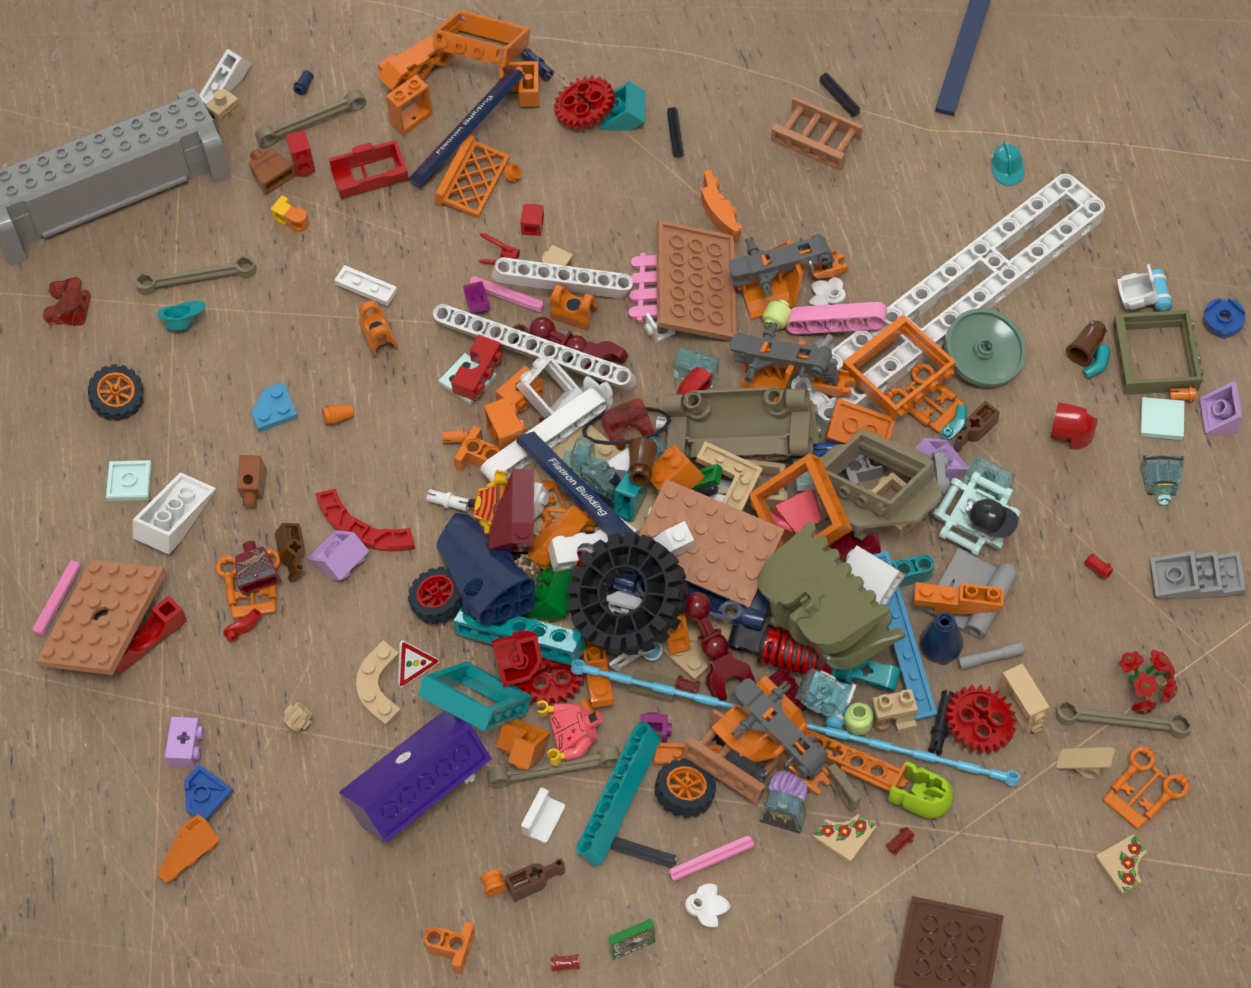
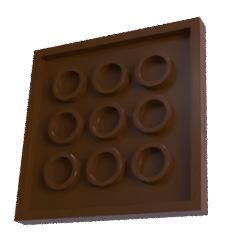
[894,896,1004,988]

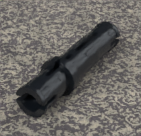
[928,690,955,755]

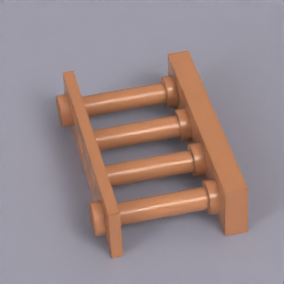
[771,96,863,171]
[682,709,789,804]

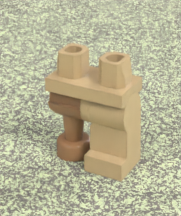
[872,689,918,733]

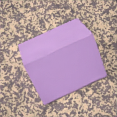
[1200,381,1243,435]

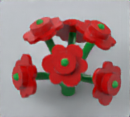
[1118,650,1177,714]

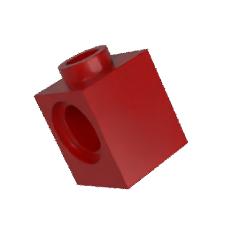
[520,203,544,236]

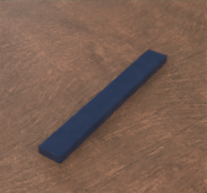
[935,0,990,116]

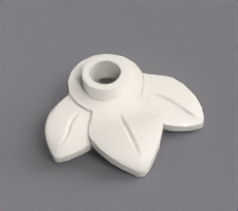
[809,277,846,306]
[580,375,613,411]
[685,884,731,928]

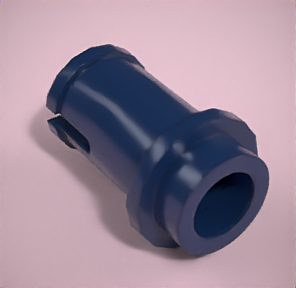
[293,70,314,95]

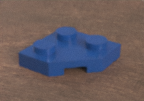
[184,764,234,821]

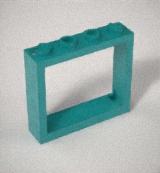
[418,661,533,732]

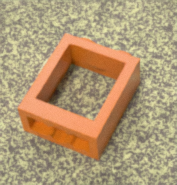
[386,75,433,136]

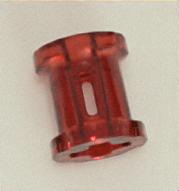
[674,675,701,700]

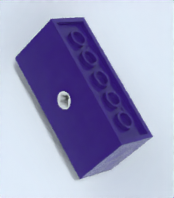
[339,710,492,843]

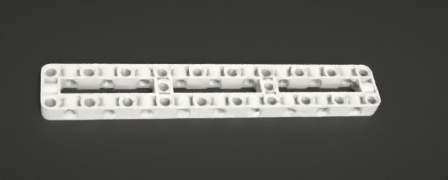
[791,174,1105,431]

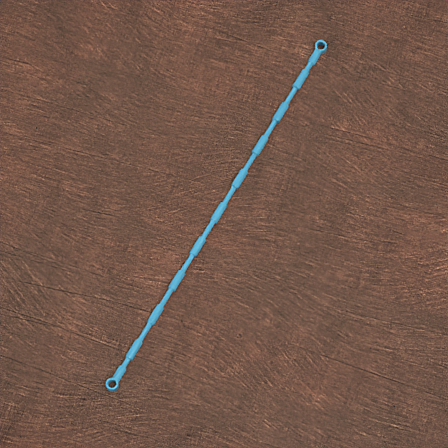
[571,659,1020,786]

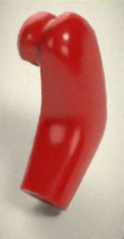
[223,609,261,641]

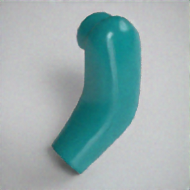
[1083,344,1110,379]
[941,405,967,440]

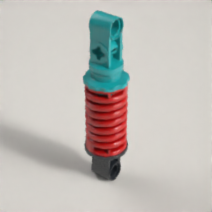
[728,624,901,691]

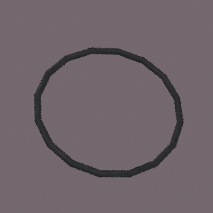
[582,407,671,445]

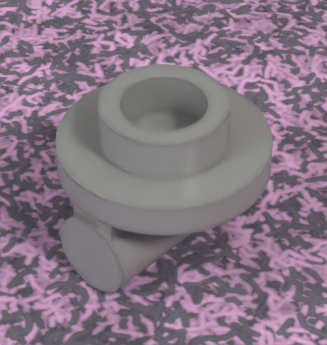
[815,334,835,350]

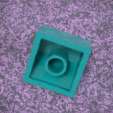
[601,81,646,131]

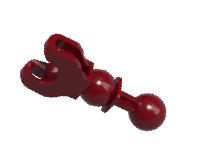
[529,317,629,385]
[684,592,756,701]

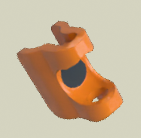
[550,284,598,330]
[359,300,398,357]

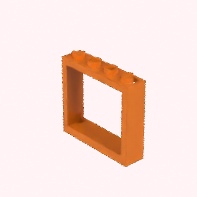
[433,9,531,67]
[842,314,956,420]
[749,453,853,551]

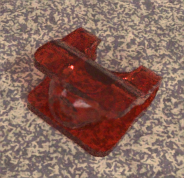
[42,277,91,326]
[601,398,654,451]

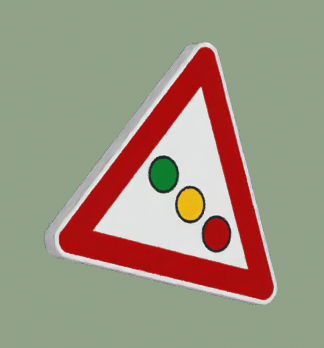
[398,640,439,687]

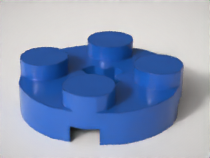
[1203,298,1245,339]

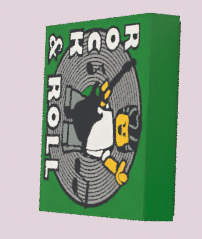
[608,919,656,960]

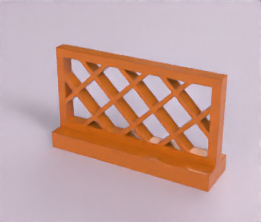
[434,134,510,218]

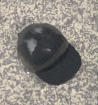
[965,498,1018,541]

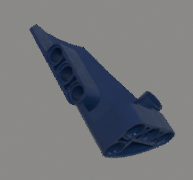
[436,513,535,625]

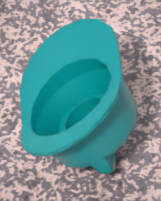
[991,141,1025,186]
[157,300,206,332]

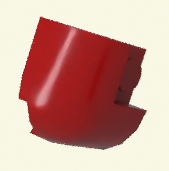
[676,367,712,406]
[1050,402,1098,450]
[492,631,542,687]

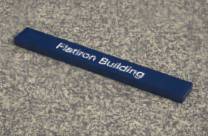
[408,68,524,186]
[516,431,634,537]

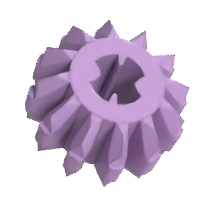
[769,770,808,807]

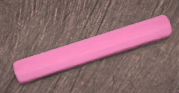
[470,276,544,312]
[32,560,81,636]
[669,835,754,881]

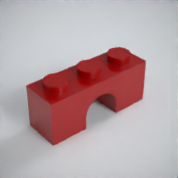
[451,334,503,401]

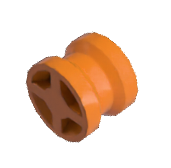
[480,870,507,897]

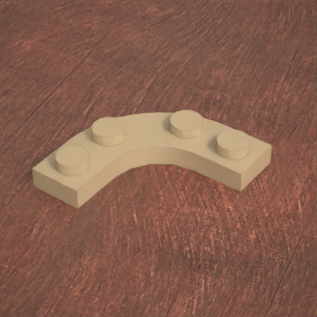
[356,640,401,728]

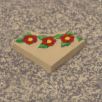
[813,814,877,864]
[1095,834,1147,896]

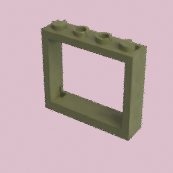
[1112,310,1204,395]

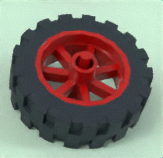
[408,567,462,624]

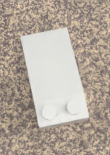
[133,472,216,554]

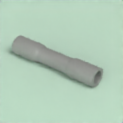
[957,641,1024,670]

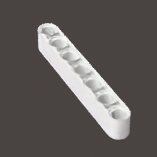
[492,258,633,299]
[480,388,608,482]

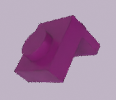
[463,281,491,314]
[640,712,672,743]

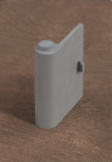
[924,548,1018,638]

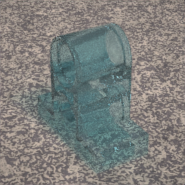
[562,437,606,478]

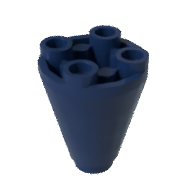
[919,612,963,665]

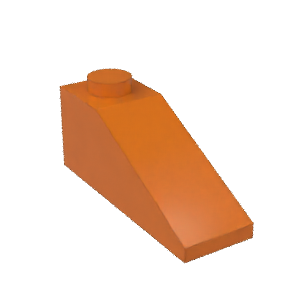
[528,505,589,570]

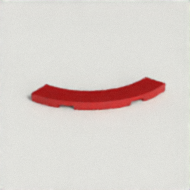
[315,488,415,552]

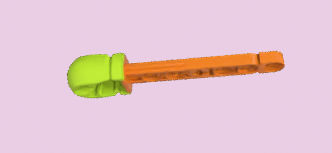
[797,728,954,819]

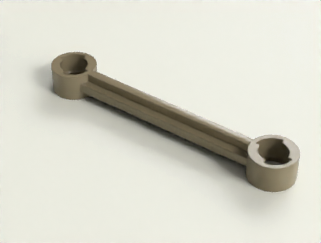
[255,89,366,148]
[135,255,257,295]
[1056,700,1192,739]
[487,746,620,788]

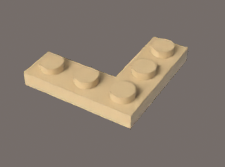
[695,441,763,511]

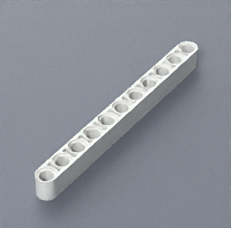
[433,304,637,391]

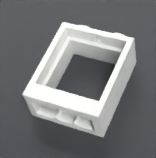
[516,356,583,418]

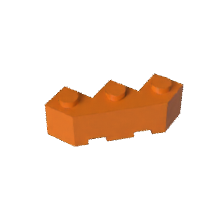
[378,35,454,91]

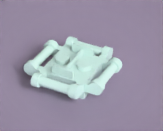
[932,471,1021,556]

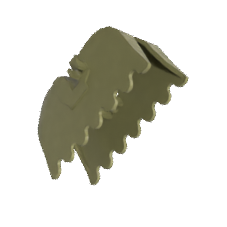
[758,521,905,670]

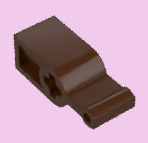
[954,401,1000,453]
[275,523,304,582]
[504,859,565,902]

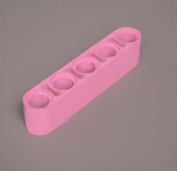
[786,302,887,334]

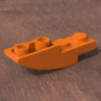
[701,170,742,243]
[913,582,1004,614]
[583,637,614,708]

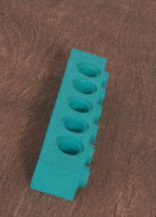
[453,607,586,665]

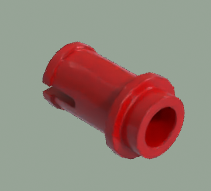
[1084,554,1113,579]

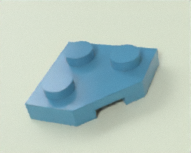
[251,382,298,432]

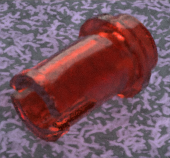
[886,827,915,856]
[550,954,580,973]

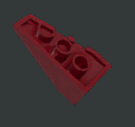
[489,468,534,552]

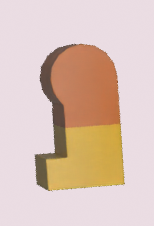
[271,195,309,231]

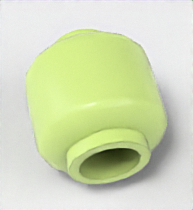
[762,299,792,331]
[844,702,874,736]

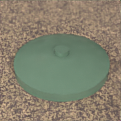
[944,308,1026,387]

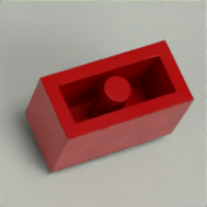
[286,130,316,177]

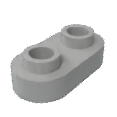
[931,452,949,494]

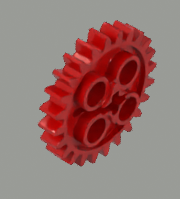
[553,75,616,130]
[515,657,585,706]
[944,684,1017,755]

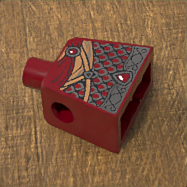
[235,541,282,595]

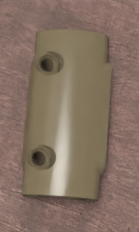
[663,387,814,462]

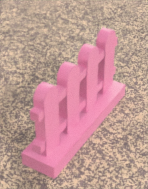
[629,253,657,323]

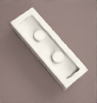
[334,265,398,306]

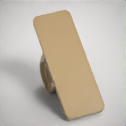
[1056,747,1115,779]

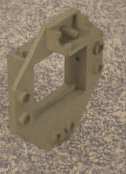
[813,429,942,540]

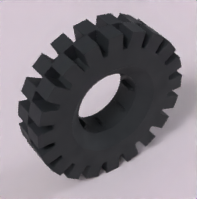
[566,532,688,655]

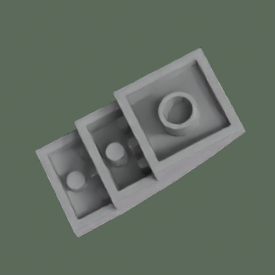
[1150,551,1247,599]

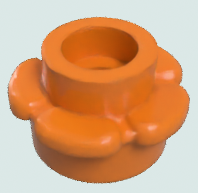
[504,163,522,182]

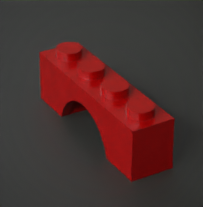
[115,596,187,675]

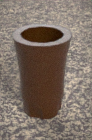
[1066,320,1107,366]
[628,438,658,486]

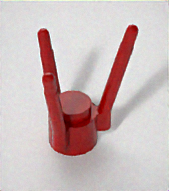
[479,233,520,264]

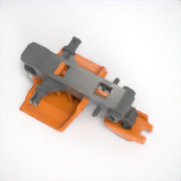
[728,234,848,320]
[729,322,857,402]
[711,675,830,796]

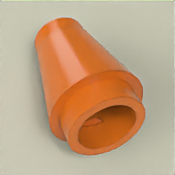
[322,405,354,425]

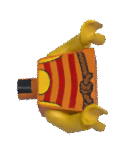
[468,470,508,535]

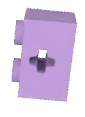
[165,717,204,768]

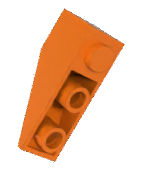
[157,814,220,883]

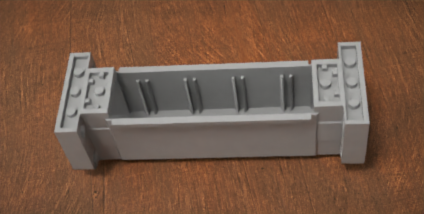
[0,87,231,267]

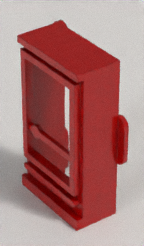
[329,140,409,200]

